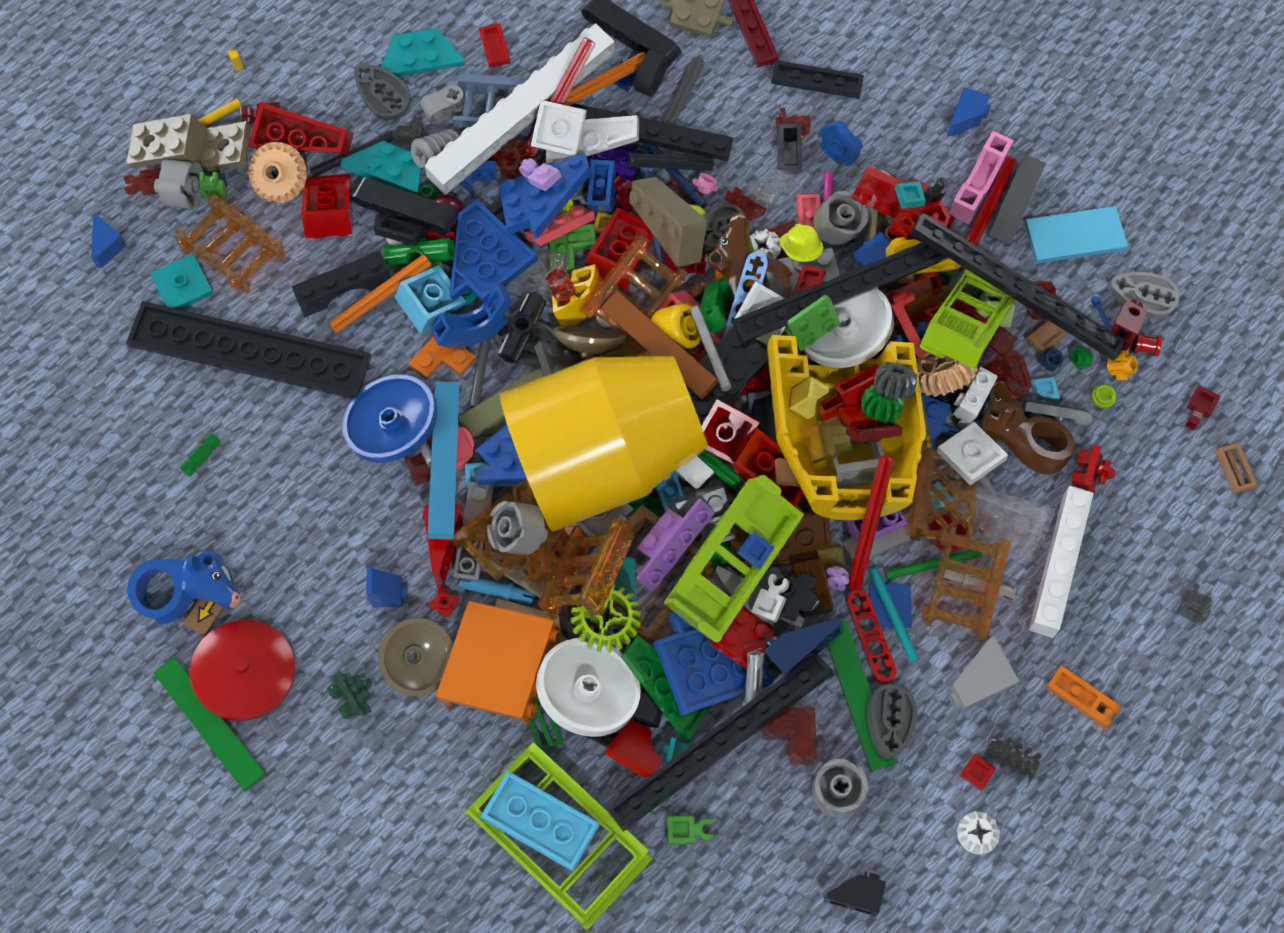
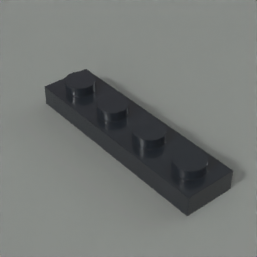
[771,60,864,99]

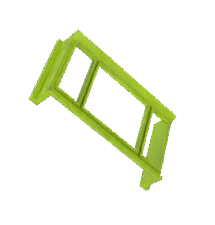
[465,742,653,931]

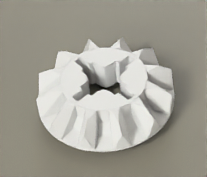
[749,228,781,259]
[957,811,1000,855]

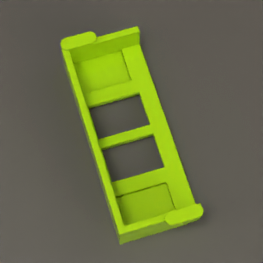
[920,269,1017,370]
[664,475,804,642]

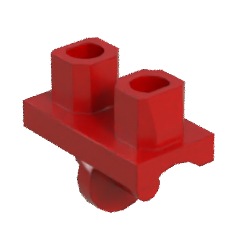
[1072,445,1116,495]

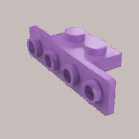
[636,499,715,592]

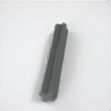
[661,57,704,125]

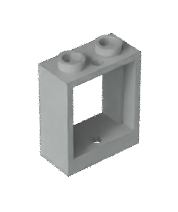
[825,425,884,489]

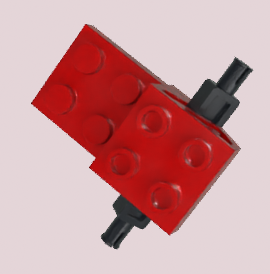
[851,165,950,242]

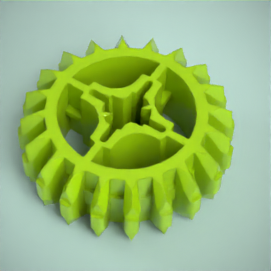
[571,583,641,653]

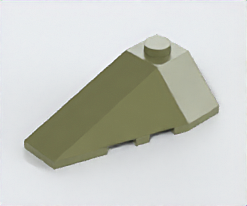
[458,368,544,438]

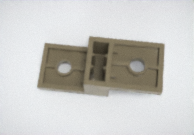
[126,114,251,173]

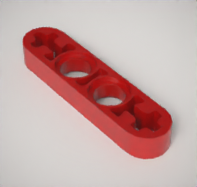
[846,589,897,684]

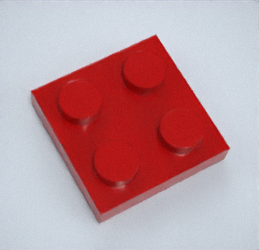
[710,607,776,669]

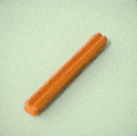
[563,52,646,106]
[330,255,431,333]

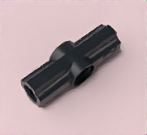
[498,292,547,364]

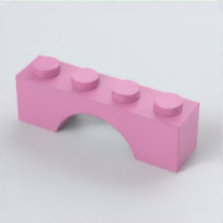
[949,131,1014,225]

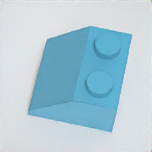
[394,265,466,334]

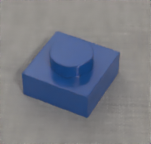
[737,532,774,569]

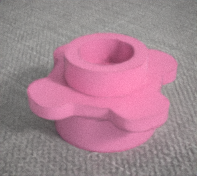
[692,173,718,194]

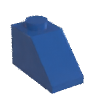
[947,87,991,137]
[586,160,617,214]
[366,568,408,608]

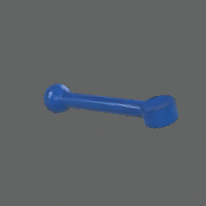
[1091,296,1111,330]

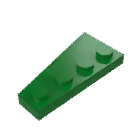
[620,635,711,742]

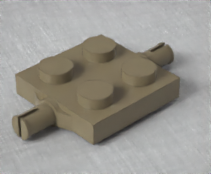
[660,0,734,38]

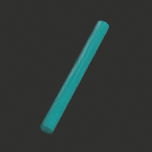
[869,568,920,663]

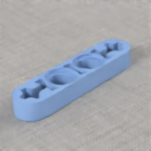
[725,252,768,335]

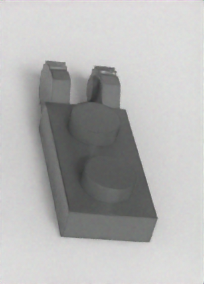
[1023,399,1093,426]

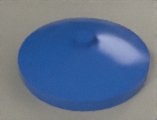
[342,375,438,463]

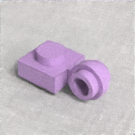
[519,158,562,191]

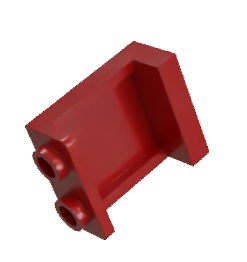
[890,291,929,359]

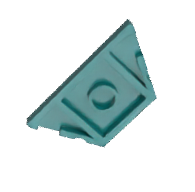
[381,28,465,77]
[341,141,423,195]

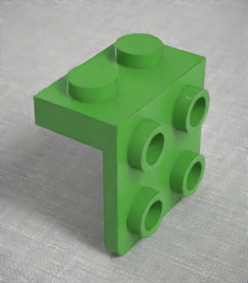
[784,295,840,352]

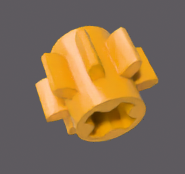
[1107,350,1138,381]

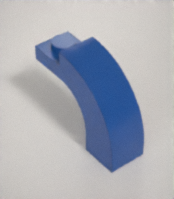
[431,284,513,348]

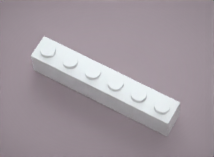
[1029,486,1094,638]

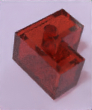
[761,707,817,766]

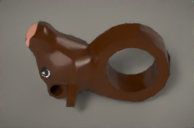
[708,214,793,306]
[979,383,1075,474]

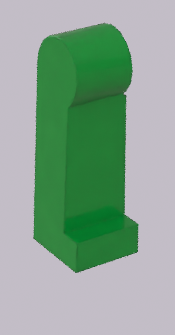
[700,277,735,333]

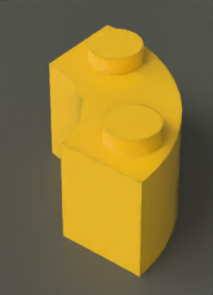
[552,264,604,326]

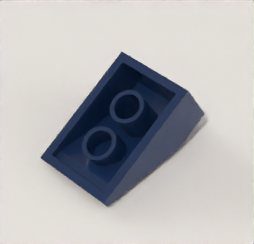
[764,618,844,677]

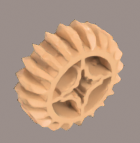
[916,353,978,397]

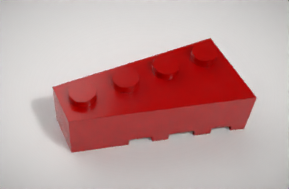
[248,102,354,155]

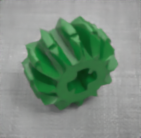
[861,385,904,423]

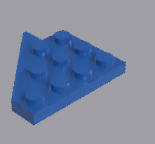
[498,153,592,239]
[450,199,538,303]
[474,425,529,485]
[654,612,774,716]

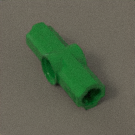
[382,238,455,267]

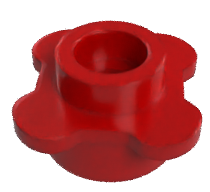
[430,588,460,617]

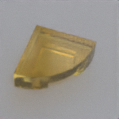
[816,544,842,568]

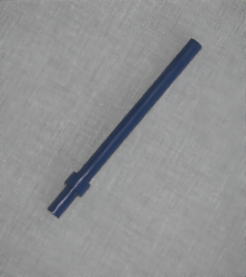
[620,110,707,209]

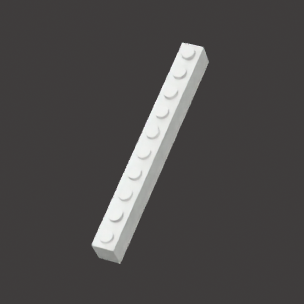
[424,23,614,195]

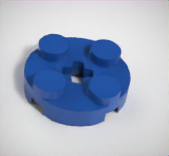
[819,120,863,166]

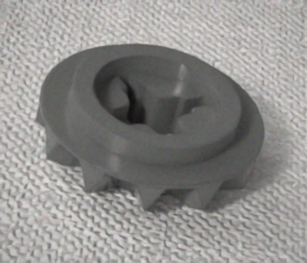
[628,268,664,294]

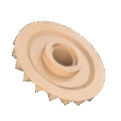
[247,142,307,203]

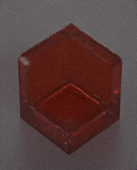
[983,326,1018,356]
[404,453,431,487]

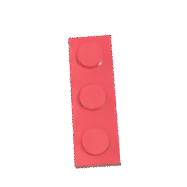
[525,205,595,246]

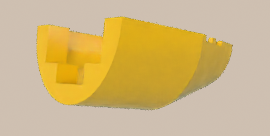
[767,335,926,520]
[500,356,708,532]

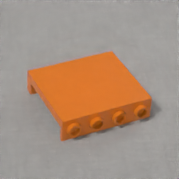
[436,601,561,725]

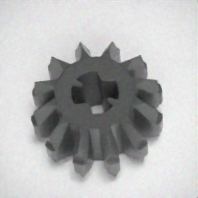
[874,362,917,400]

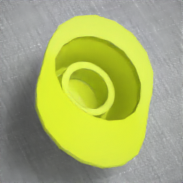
[779,223,824,262]

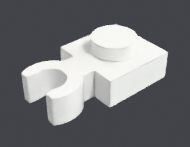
[751,573,789,623]

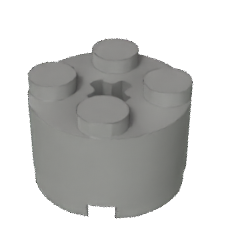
[154,159,204,209]
[813,191,868,246]
[487,501,548,555]
[812,759,868,818]

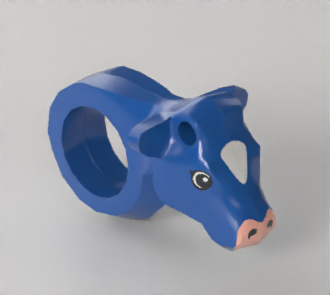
[127,551,242,625]

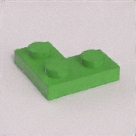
[549,224,596,276]

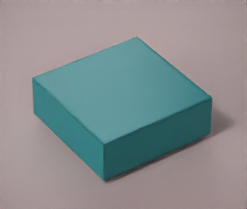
[895,181,926,209]

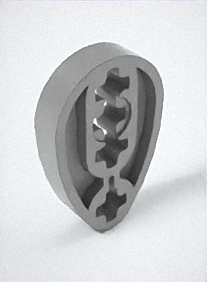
[1109,272,1179,319]

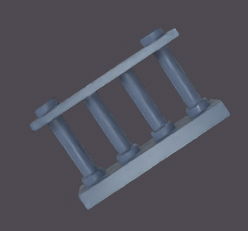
[453,73,536,138]

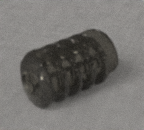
[981,731,1042,784]

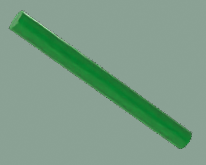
[884,547,983,580]

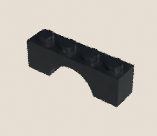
[291,251,391,318]

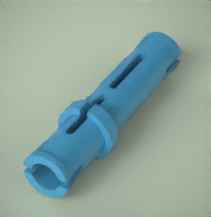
[459,577,536,607]

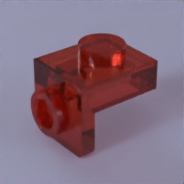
[775,107,811,137]

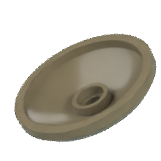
[553,326,626,358]
[378,618,453,696]

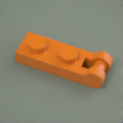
[1045,665,1121,730]

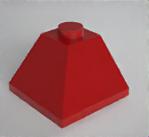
[701,398,760,464]

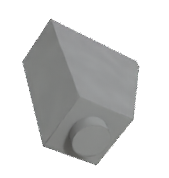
[948,636,1020,713]

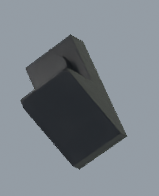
[774,122,802,170]

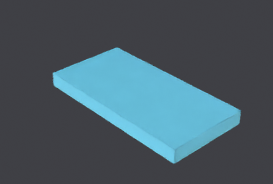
[1025,206,1128,264]
[480,771,600,872]

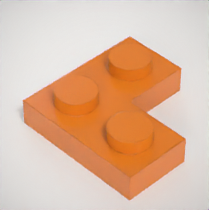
[408,336,477,380]

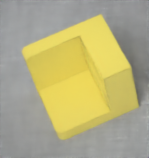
[789,377,829,419]

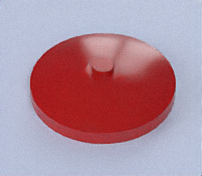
[190,620,295,721]

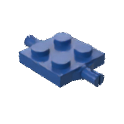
[921,394,959,451]

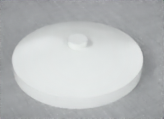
[804,288,894,368]
[536,638,641,737]

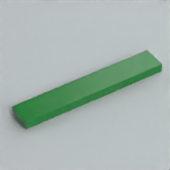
[827,618,896,772]
[153,657,267,792]

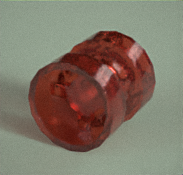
[545,268,575,302]

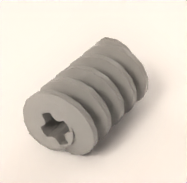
[411,129,460,168]

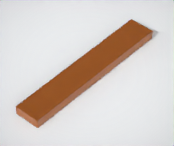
[601,290,719,399]

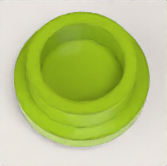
[1091,385,1116,409]

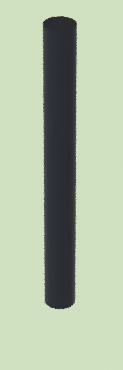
[310,131,396,177]

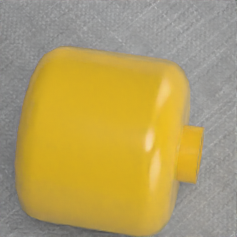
[651,304,701,350]

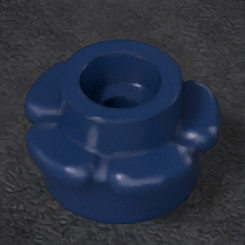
[1040,348,1063,371]

